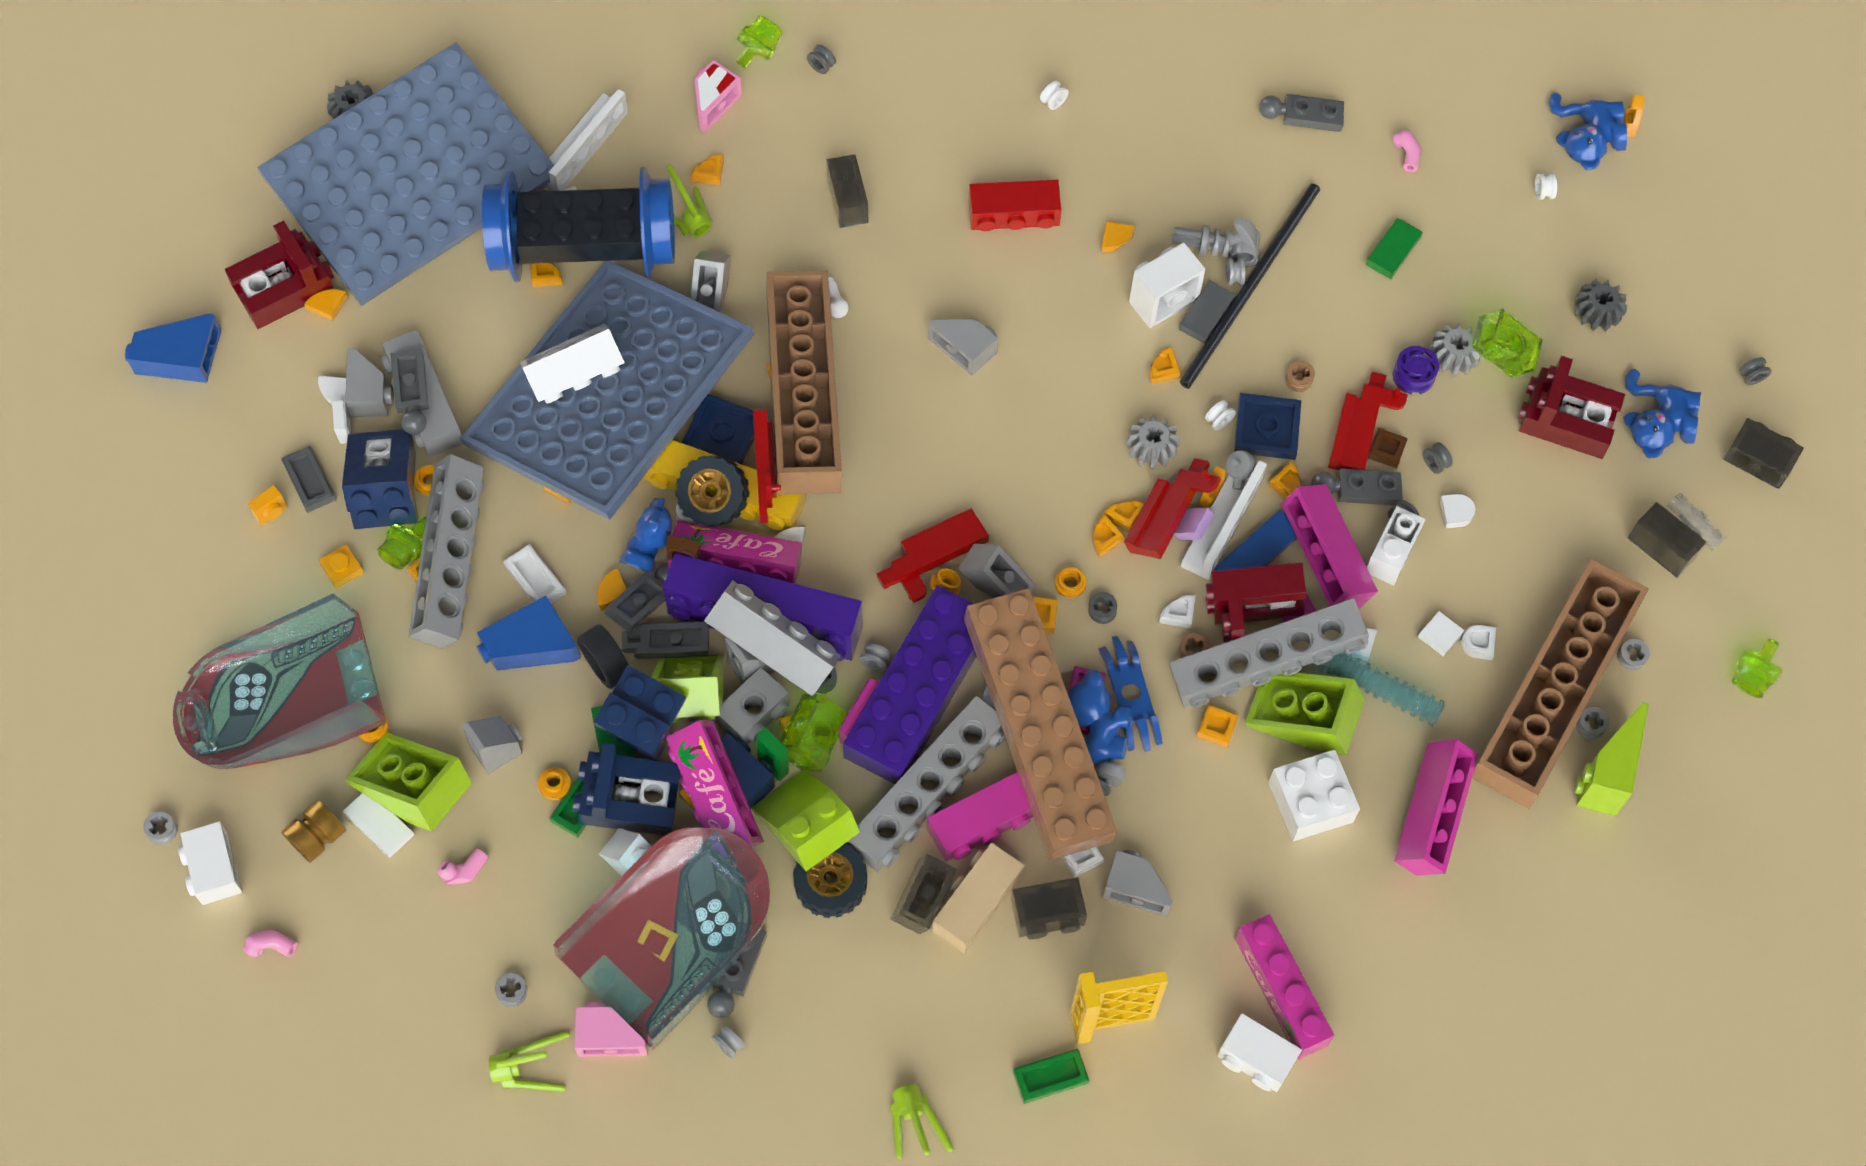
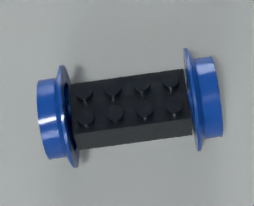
[482,167,675,282]

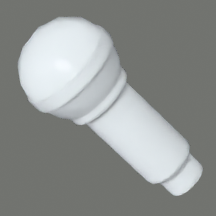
[828,277,849,318]

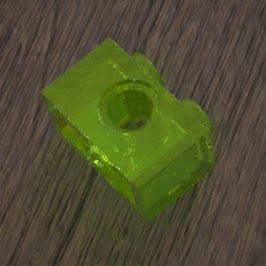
[1472,309,1543,378]
[780,694,848,771]

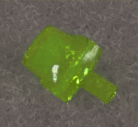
[736,15,783,69]
[377,517,427,570]
[1732,639,1783,698]

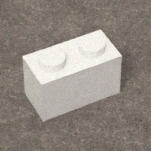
[178,821,243,905]
[1217,1013,1302,1092]

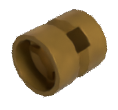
[281,799,347,863]

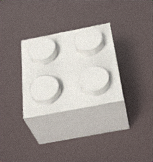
[1129,243,1205,329]
[1268,750,1360,842]

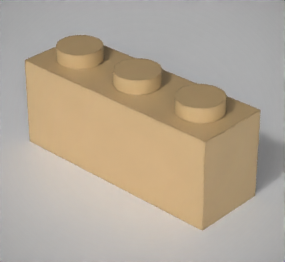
[931,842,1024,954]

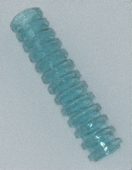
[1318,653,1445,726]

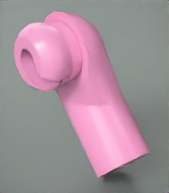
[1393,130,1421,172]
[438,848,488,885]
[244,929,298,957]

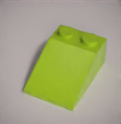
[651,654,725,723]
[1245,673,1365,755]
[1574,702,1649,816]
[345,732,472,832]
[751,770,860,872]

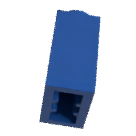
[125,314,222,383]
[476,596,580,671]

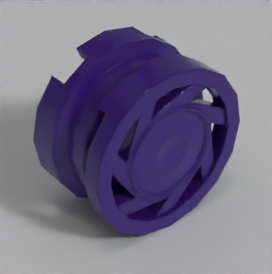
[1392,346,1439,395]

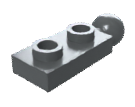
[1259,94,1344,132]
[390,349,429,435]
[1311,469,1403,506]
[605,563,669,633]
[707,922,767,1018]

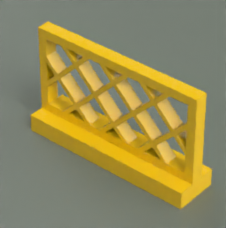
[1070,971,1168,1045]

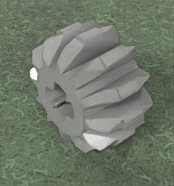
[1430,323,1483,376]
[1126,414,1180,470]

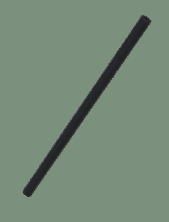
[1180,183,1320,389]

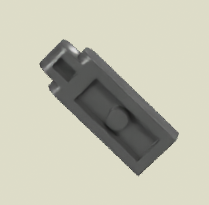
[621,622,709,659]

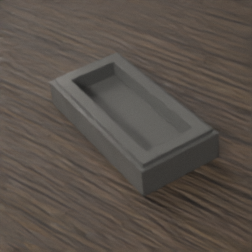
[1179,281,1236,344]
[281,446,336,513]

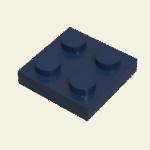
[1234,393,1302,460]
[682,394,755,464]

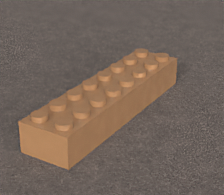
[766,270,842,495]
[1472,558,1649,809]
[964,588,1117,861]

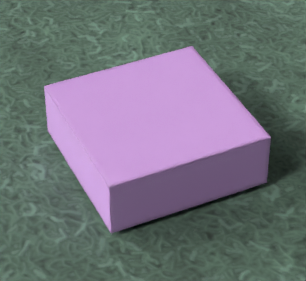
[1174,508,1215,540]

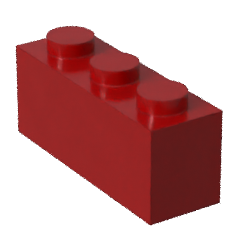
[968,179,1062,231]

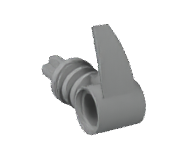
[1171,218,1260,267]

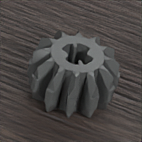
[327,80,373,119]
[1574,279,1627,332]

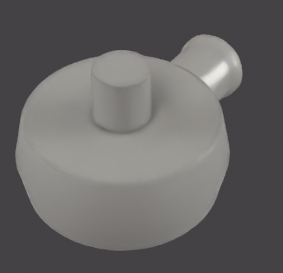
[1226,451,1256,490]
[1094,759,1125,789]

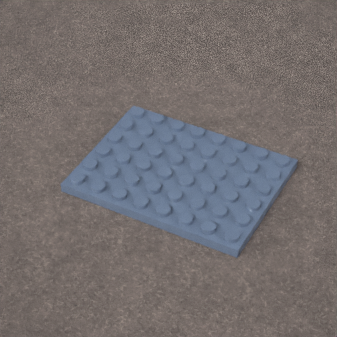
[257,42,554,306]
[460,261,754,520]

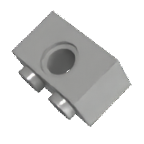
[715,667,790,744]

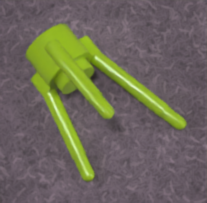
[666,164,713,238]
[489,1031,570,1092]
[889,1084,953,1159]

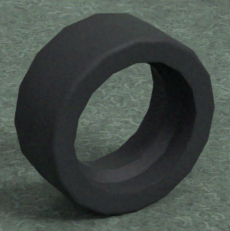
[577,624,629,689]

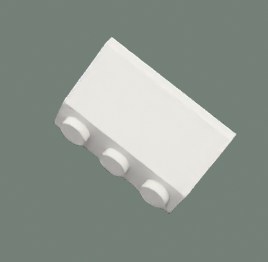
[520,324,624,404]

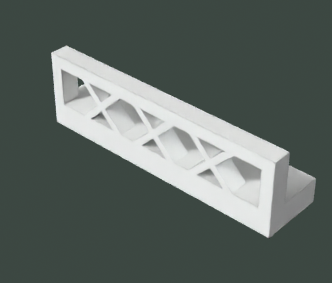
[545,89,628,191]
[1181,461,1267,580]

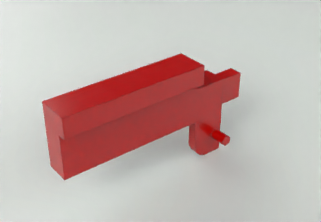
[1328,372,1408,471]
[753,410,781,523]
[1124,458,1222,559]
[876,508,989,603]

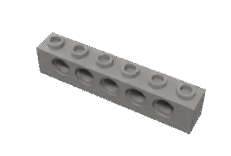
[408,454,484,648]
[1169,598,1368,708]
[847,696,1005,873]

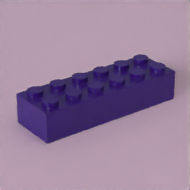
[663,553,863,661]
[843,585,977,784]

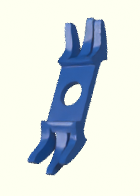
[1099,636,1163,752]

